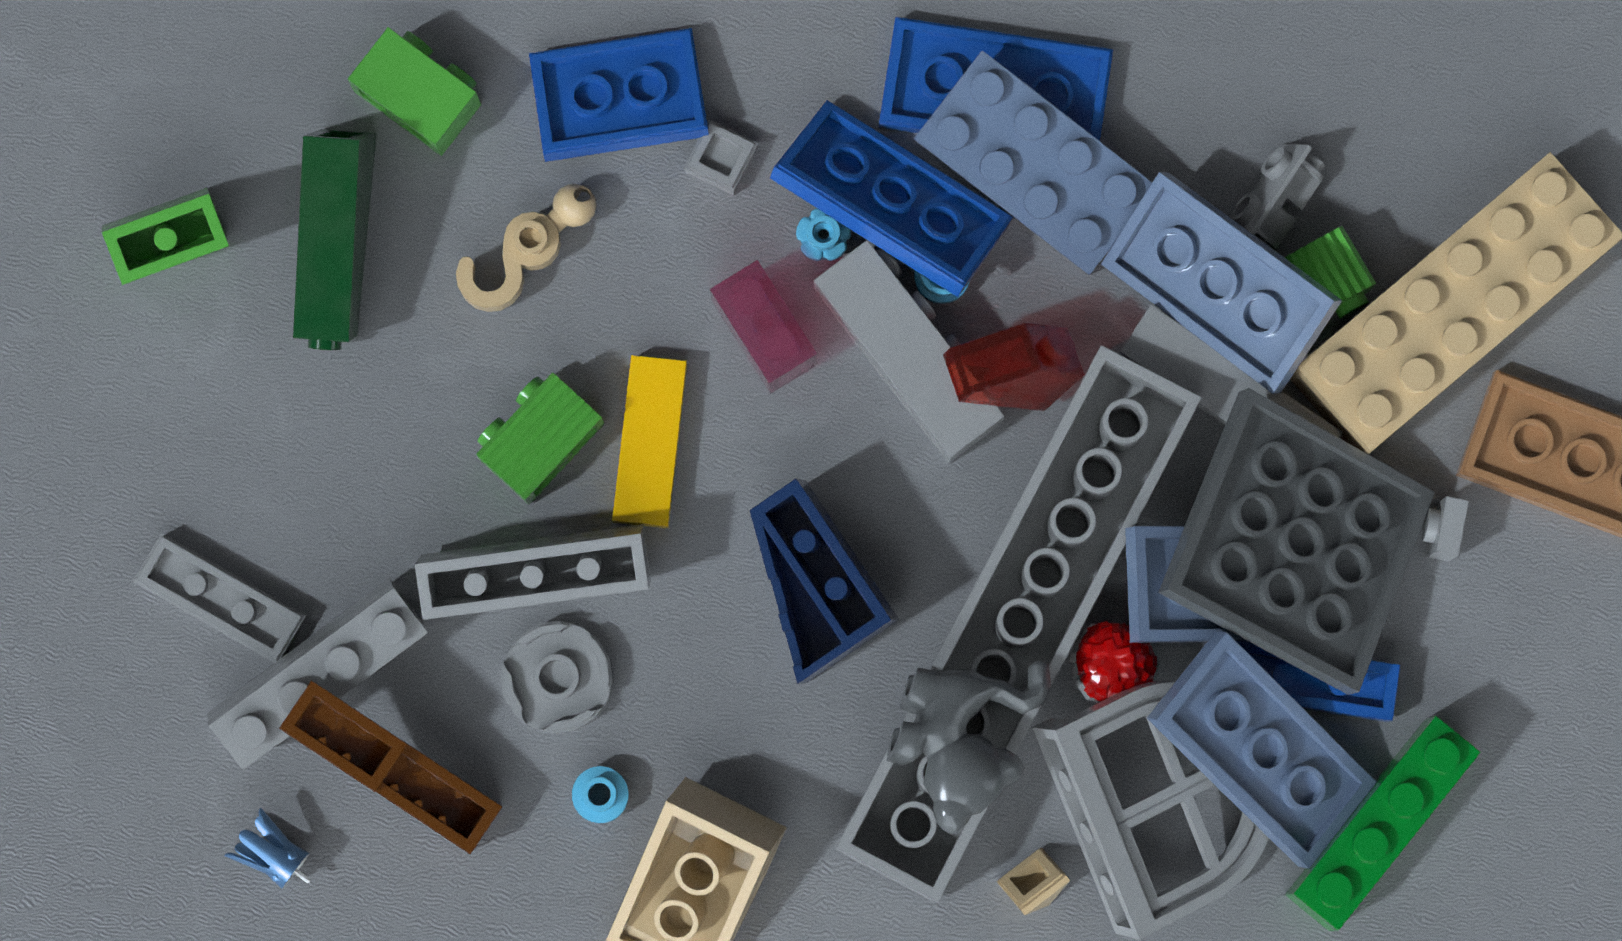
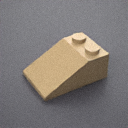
[606,777,787,941]

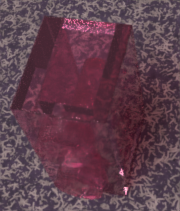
[710,260,817,394]

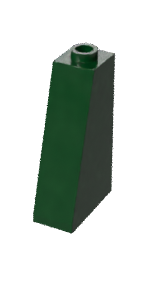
[293,129,376,350]

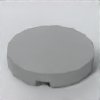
[500,621,614,734]

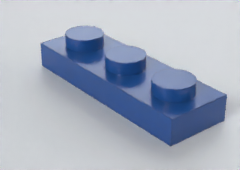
[1236,641,1400,722]

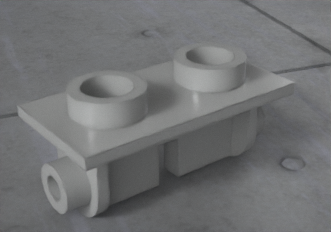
[1231,144,1325,251]

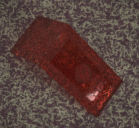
[943,323,1085,411]

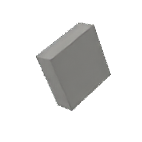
[684,119,758,195]

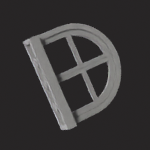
[1032,681,1269,940]

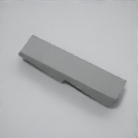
[1120,305,1343,438]

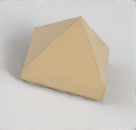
[997,847,1070,915]

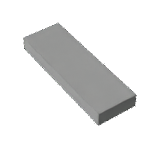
[133,533,308,663]

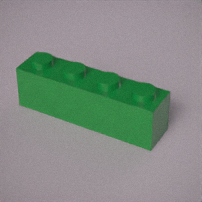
[1284,716,1481,931]

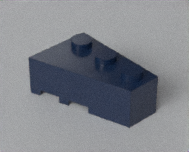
[749,478,899,684]

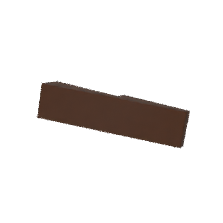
[279,680,502,855]

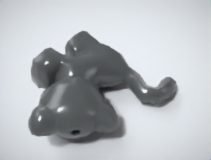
[886,661,1051,834]

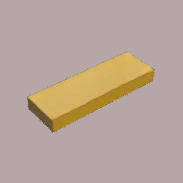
[612,355,687,529]

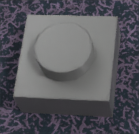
[1422,496,1469,562]

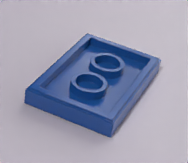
[529,28,709,162]

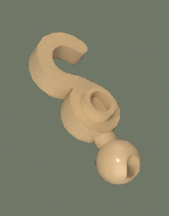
[456,184,596,312]

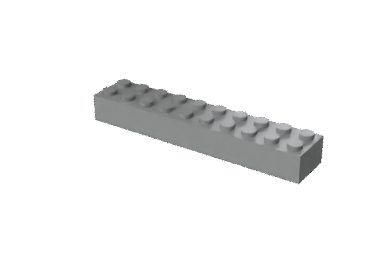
[836,345,1202,903]

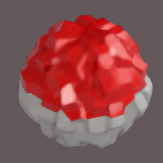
[1069,621,1159,704]

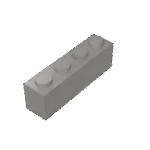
[814,240,1005,464]
[414,524,651,620]
[207,578,428,770]

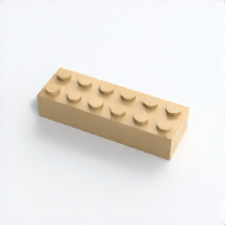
[1290,152,1622,455]

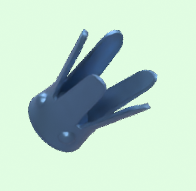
[224,808,311,889]

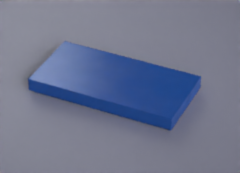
[879,17,1113,141]
[770,100,1013,297]

